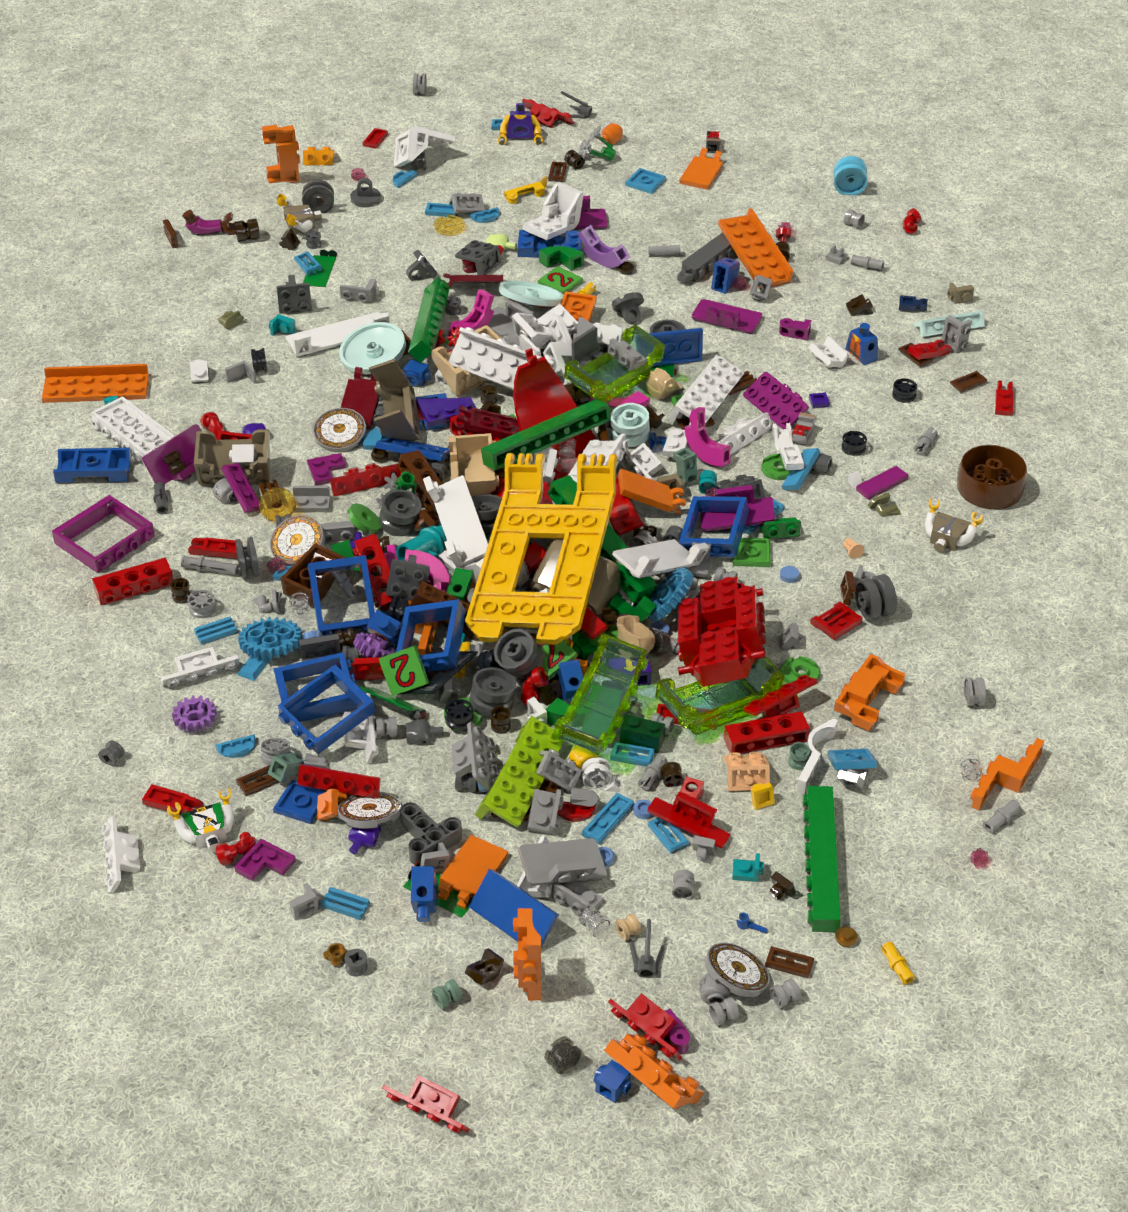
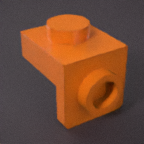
[317,789,347,821]

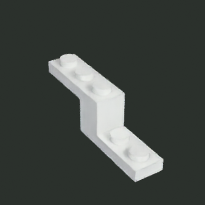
[543,315,573,385]

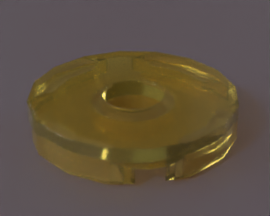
[434,215,465,236]
[259,487,296,523]

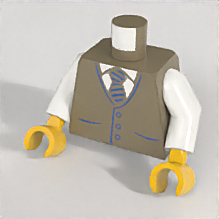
[277,194,322,234]
[925,498,984,552]

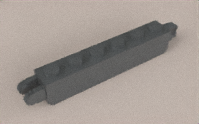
[677,232,735,283]

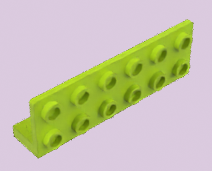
[474,716,565,827]

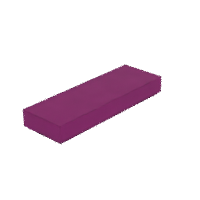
[221,463,262,513]
[856,466,908,500]

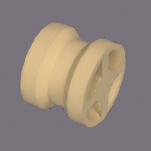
[615,914,641,941]

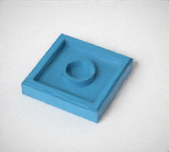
[625,168,666,194]
[828,748,877,770]

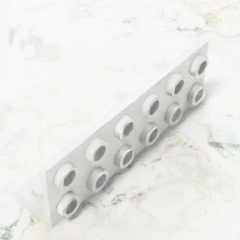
[285,312,390,357]
[667,355,744,424]
[423,475,488,568]
[612,539,710,578]

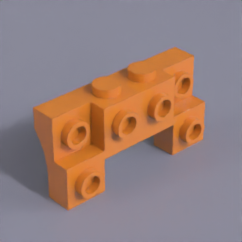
[262,124,300,183]
[834,654,906,731]
[513,908,542,1001]
[604,1034,705,1109]

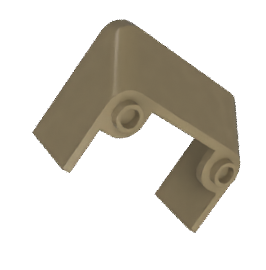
[369,359,421,441]

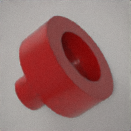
[776,228,791,242]

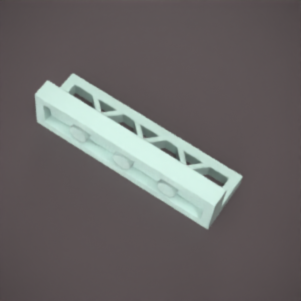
[914,310,985,337]

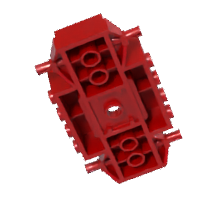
[678,577,766,687]

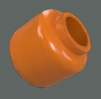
[601,123,623,145]

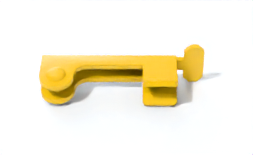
[504,176,548,204]

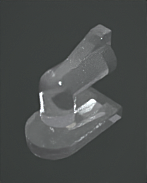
[555,458,578,472]

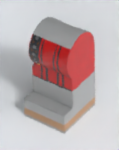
[792,412,815,445]

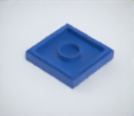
[273,780,327,824]

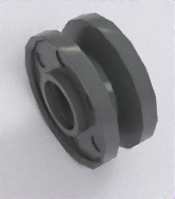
[302,180,334,213]
[235,537,259,578]

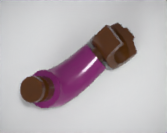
[182,210,236,235]

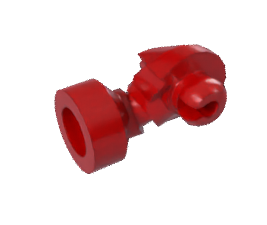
[903,208,922,234]
[200,412,224,440]
[521,666,549,707]
[216,832,256,866]

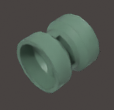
[788,742,810,770]
[431,979,463,1010]

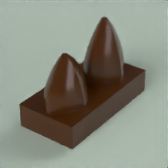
[414,508,441,532]

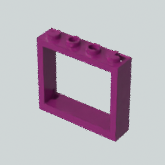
[52,495,155,573]

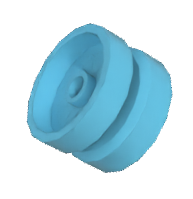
[834,156,868,195]

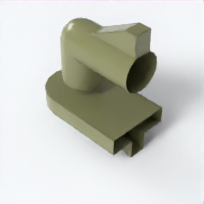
[218,311,244,330]
[868,493,901,517]

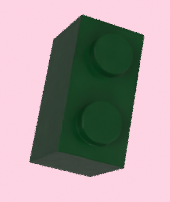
[620,714,665,754]

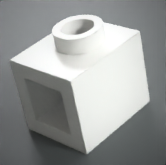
[229,444,257,466]

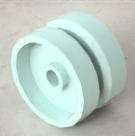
[611,403,650,447]

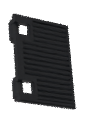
[400,647,478,694]

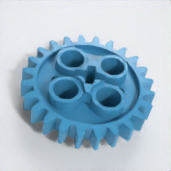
[648,567,694,622]
[238,617,302,660]

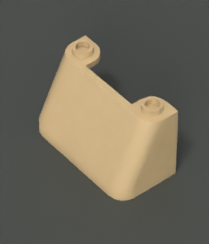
[432,325,501,396]
[448,433,499,497]

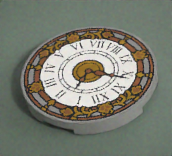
[313,408,366,452]
[270,515,325,566]
[337,793,401,829]
[704,942,770,997]

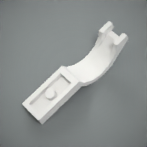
[772,423,804,470]
[797,719,838,794]

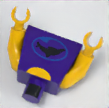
[498,103,543,144]

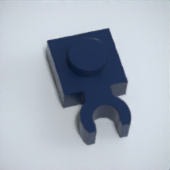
[899,295,928,311]

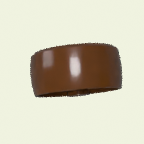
[957,445,1027,509]

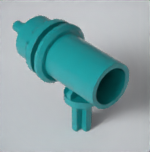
[396,525,449,572]

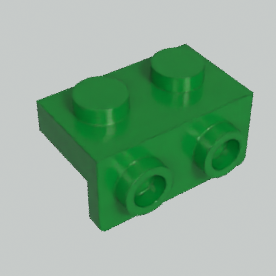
[760,517,801,539]

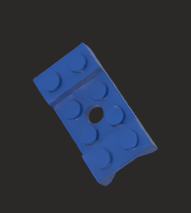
[517,230,582,258]
[53,447,132,483]

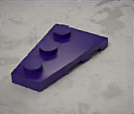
[416,397,476,427]

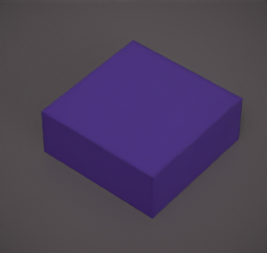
[809,392,830,409]

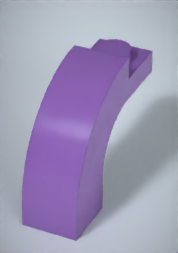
[578,225,630,268]

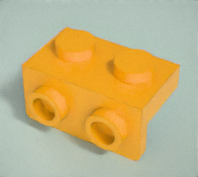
[303,147,335,165]

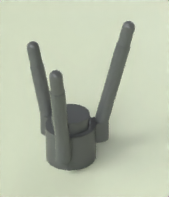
[561,91,592,119]
[629,919,665,978]

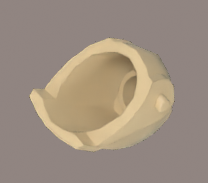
[646,368,683,400]
[617,615,655,656]

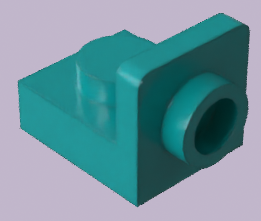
[269,314,296,336]
[732,853,764,882]

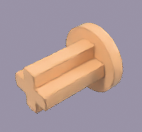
[843,538,864,559]

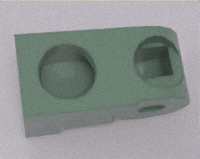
[673,447,697,485]
[268,753,306,782]

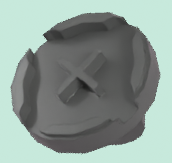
[350,178,381,208]
[406,250,438,281]
[611,292,644,324]

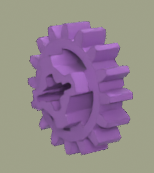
[353,632,396,658]
[172,695,217,733]

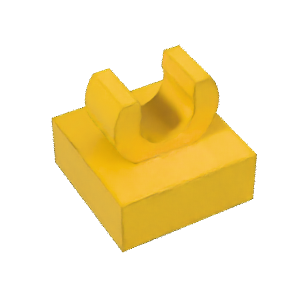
[751,782,775,810]

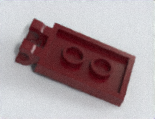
[443,273,503,287]
[340,367,380,429]
[455,406,520,439]

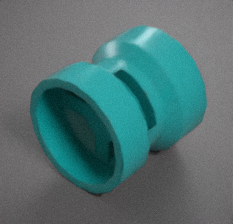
[699,470,717,494]

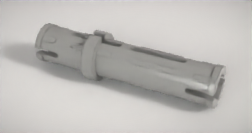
[181,556,239,576]

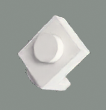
[190,359,209,383]
[527,697,547,725]

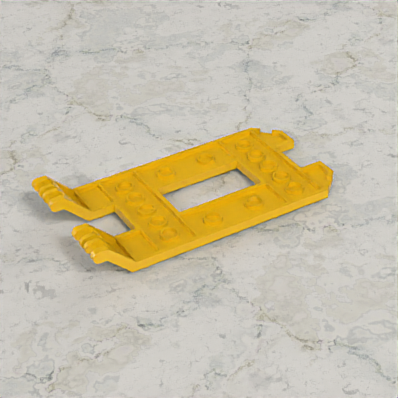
[465,453,617,645]

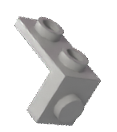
[340,279,379,303]

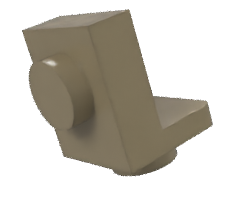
[947,283,974,304]
[657,473,685,498]

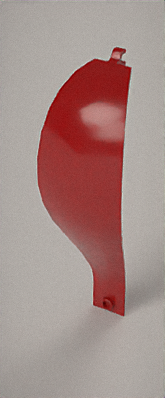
[513,348,644,536]

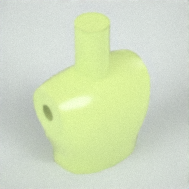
[486,234,517,250]

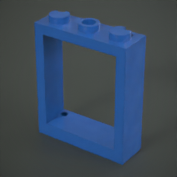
[679,496,749,557]
[308,555,375,636]
[396,599,467,672]
[273,652,358,725]
[278,664,375,754]

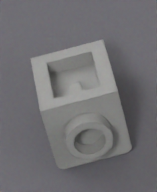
[837,769,868,790]
[420,842,451,873]
[289,883,320,920]

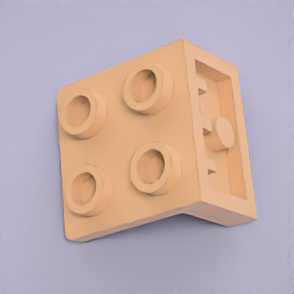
[723,752,770,791]

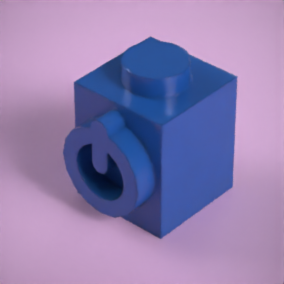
[403,359,431,386]
[593,1059,632,1103]

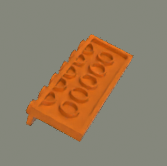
[718,208,794,289]
[42,364,149,403]

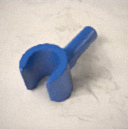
[736,913,767,934]

